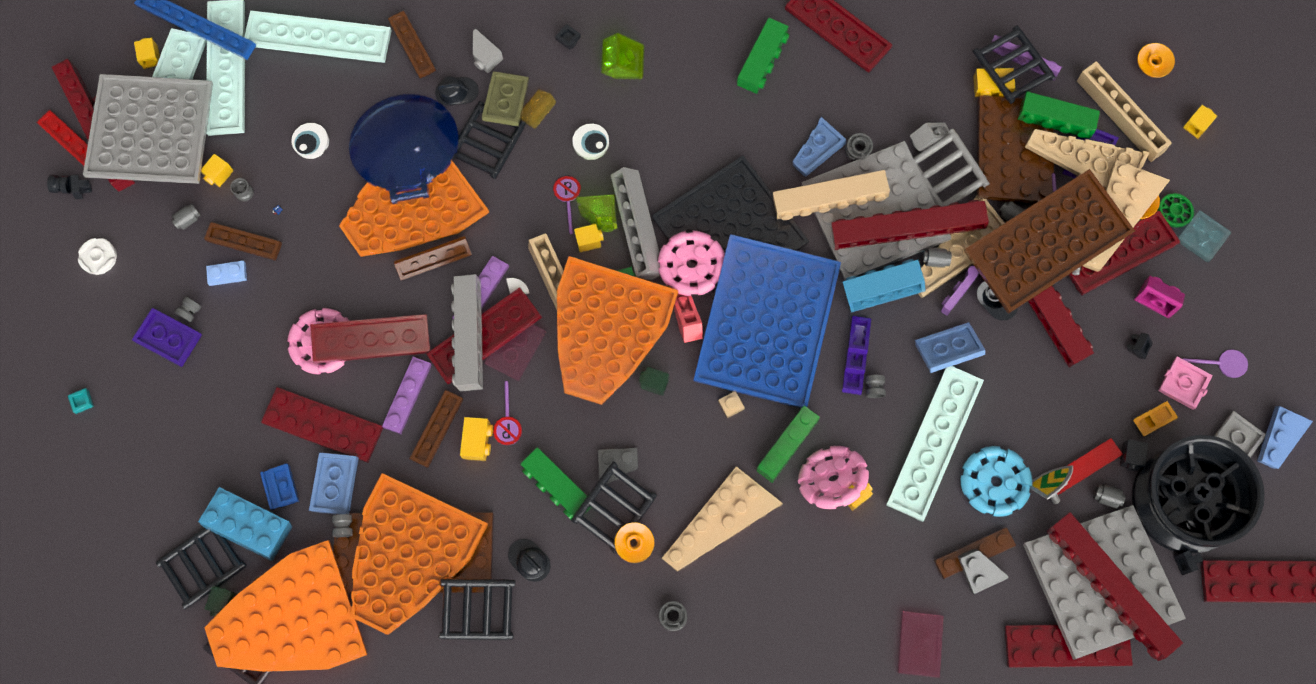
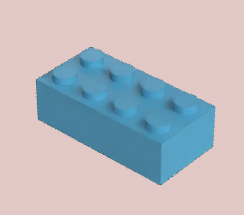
[843,259,925,313]
[198,487,293,562]

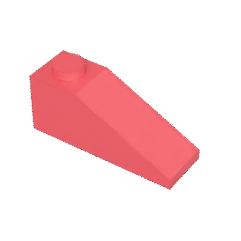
[670,287,703,343]

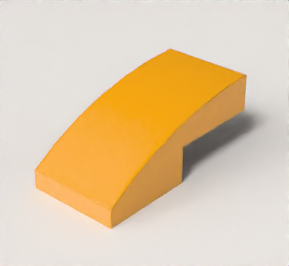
[1133,401,1178,437]

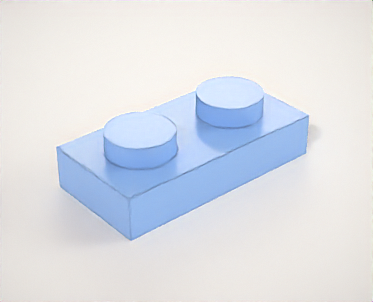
[206,261,247,286]

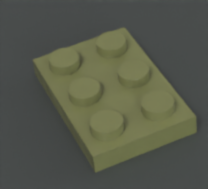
[482,71,529,126]

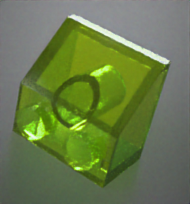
[602,33,644,79]
[576,195,618,232]

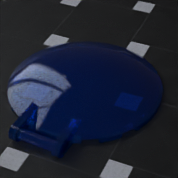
[349,94,459,205]

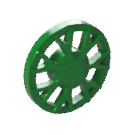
[1158,193,1194,228]

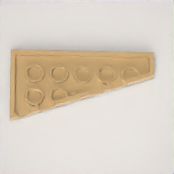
[1025,129,1150,189]
[1083,160,1170,272]
[918,196,1004,298]
[662,467,783,572]

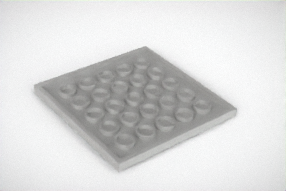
[83,74,213,184]
[801,141,951,281]
[1023,505,1186,660]

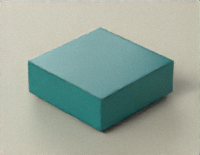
[68,388,94,414]

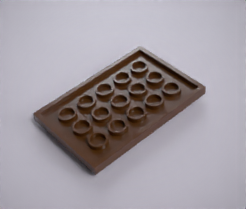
[977,95,1054,204]

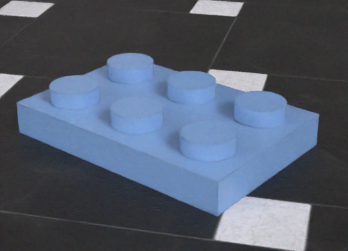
[915,322,985,373]
[309,453,359,515]

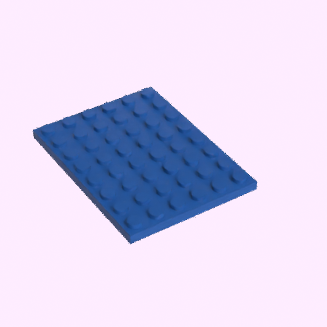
[693,234,841,408]

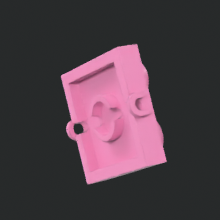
[1158,357,1213,410]

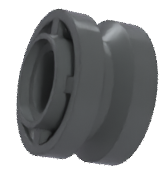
[845,133,873,161]
[659,601,687,631]

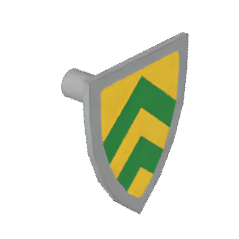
[1030,465,1073,504]

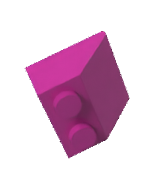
[1134,276,1185,319]

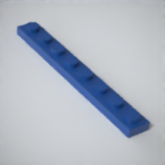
[134,0,256,60]

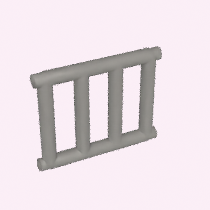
[912,129,989,207]

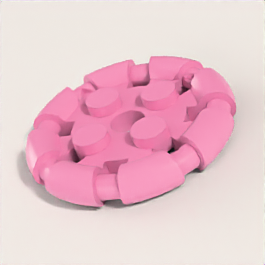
[658,230,725,296]
[287,308,350,374]
[798,446,869,509]

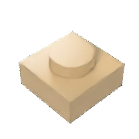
[718,391,745,418]

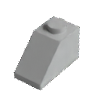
[473,29,503,73]
[910,123,950,151]

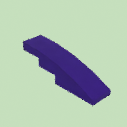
[842,316,871,395]

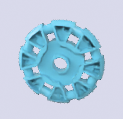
[960,446,1032,517]

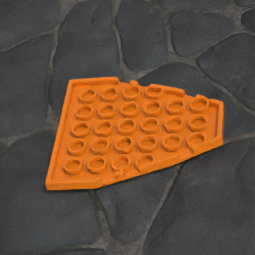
[339,127,490,257]
[557,256,679,405]
[351,473,488,635]
[205,540,368,672]

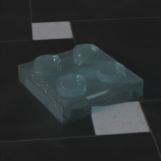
[1178,210,1232,263]

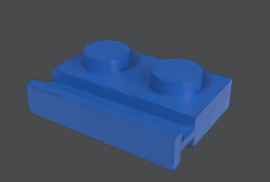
[260,463,299,510]

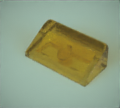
[520,89,556,128]

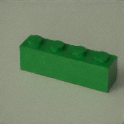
[737,18,790,94]
[1018,92,1100,139]
[757,406,820,483]
[521,447,591,520]

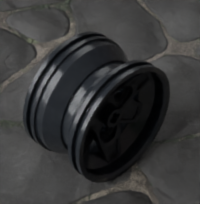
[1132,435,1265,554]

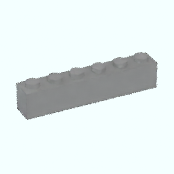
[611,167,660,280]
[451,274,483,391]

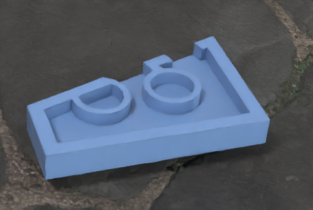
[793,117,847,177]
[1257,406,1313,469]

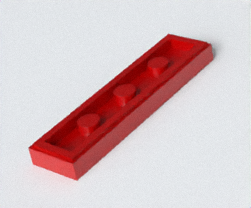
[37,110,88,166]
[1057,438,1123,495]

